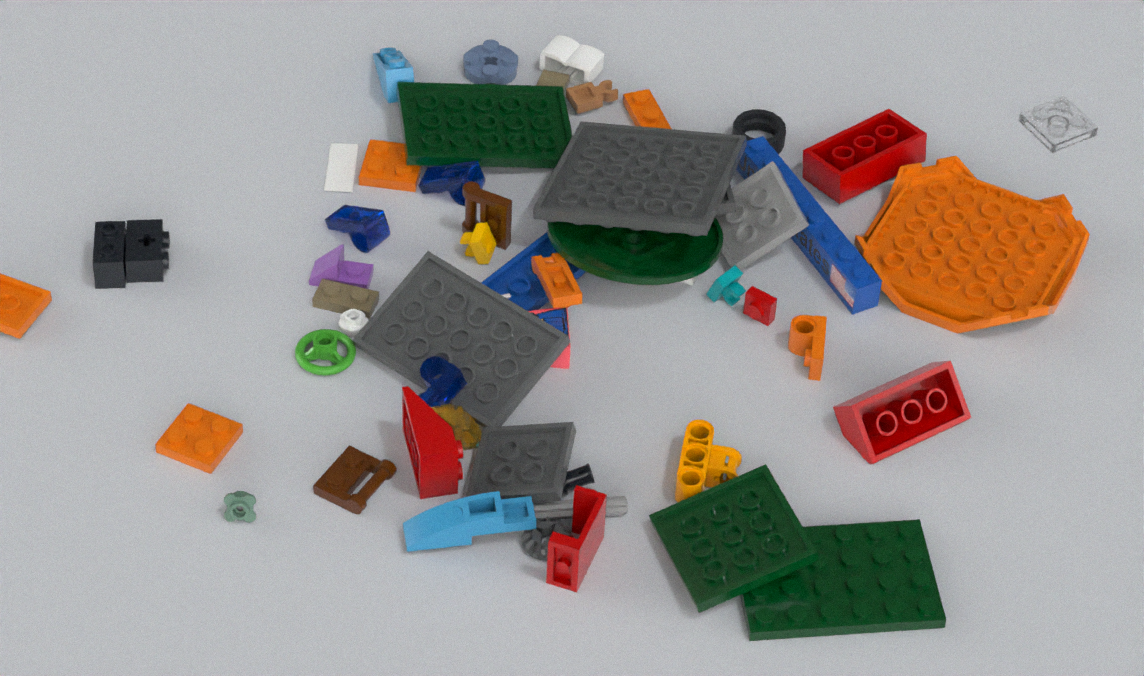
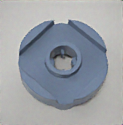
[463,39,518,85]

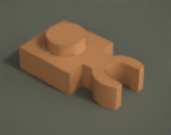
[566,80,618,114]

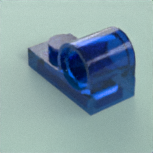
[418,161,486,206]
[325,205,390,253]
[418,356,467,415]

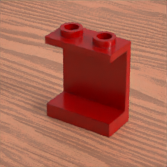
[546,485,607,593]

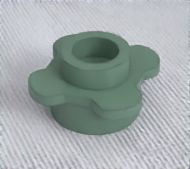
[224,491,256,523]

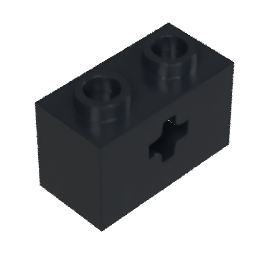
[125,219,170,283]
[93,221,126,289]

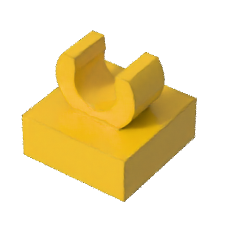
[460,222,497,265]

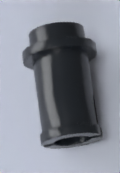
[562,463,595,495]

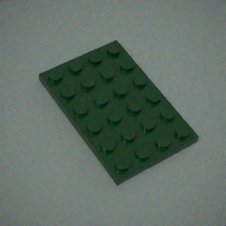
[396,82,573,168]
[740,519,946,641]

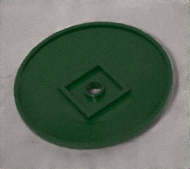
[547,218,724,285]

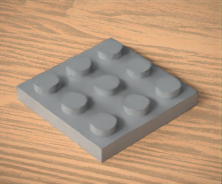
[715,161,809,270]

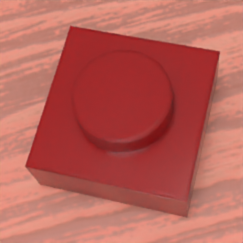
[743,286,777,326]

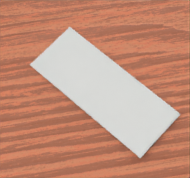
[324,143,359,192]

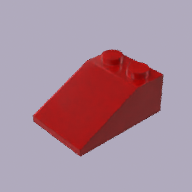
[402,386,463,499]

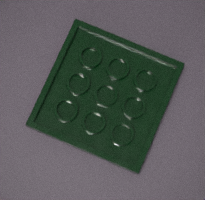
[649,464,819,613]

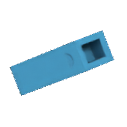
[373,47,414,103]

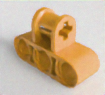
[675,419,742,503]

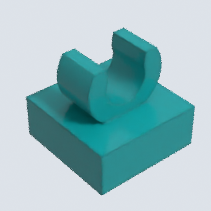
[706,265,746,306]

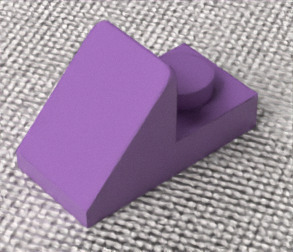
[309,244,374,289]

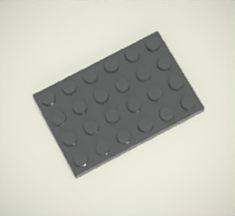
[352,251,570,427]

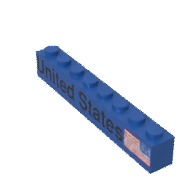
[736,136,882,315]

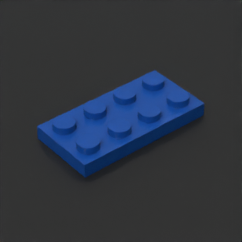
[481,232,586,311]

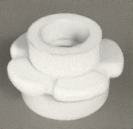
[338,309,368,337]

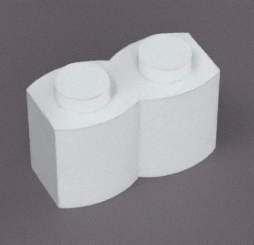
[539,35,605,86]

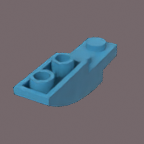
[403,491,536,552]

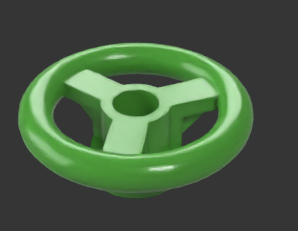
[295,329,356,375]

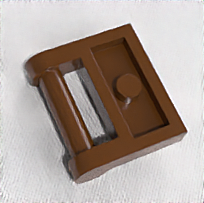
[462,182,512,250]
[313,445,397,514]

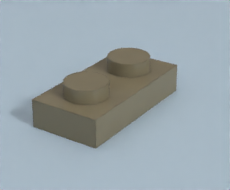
[312,278,379,320]

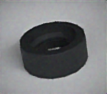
[732,109,786,154]

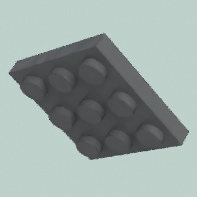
[466,422,577,503]

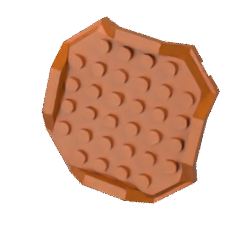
[854,156,1090,334]

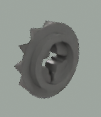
[522,516,574,561]

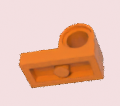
[788,315,827,381]

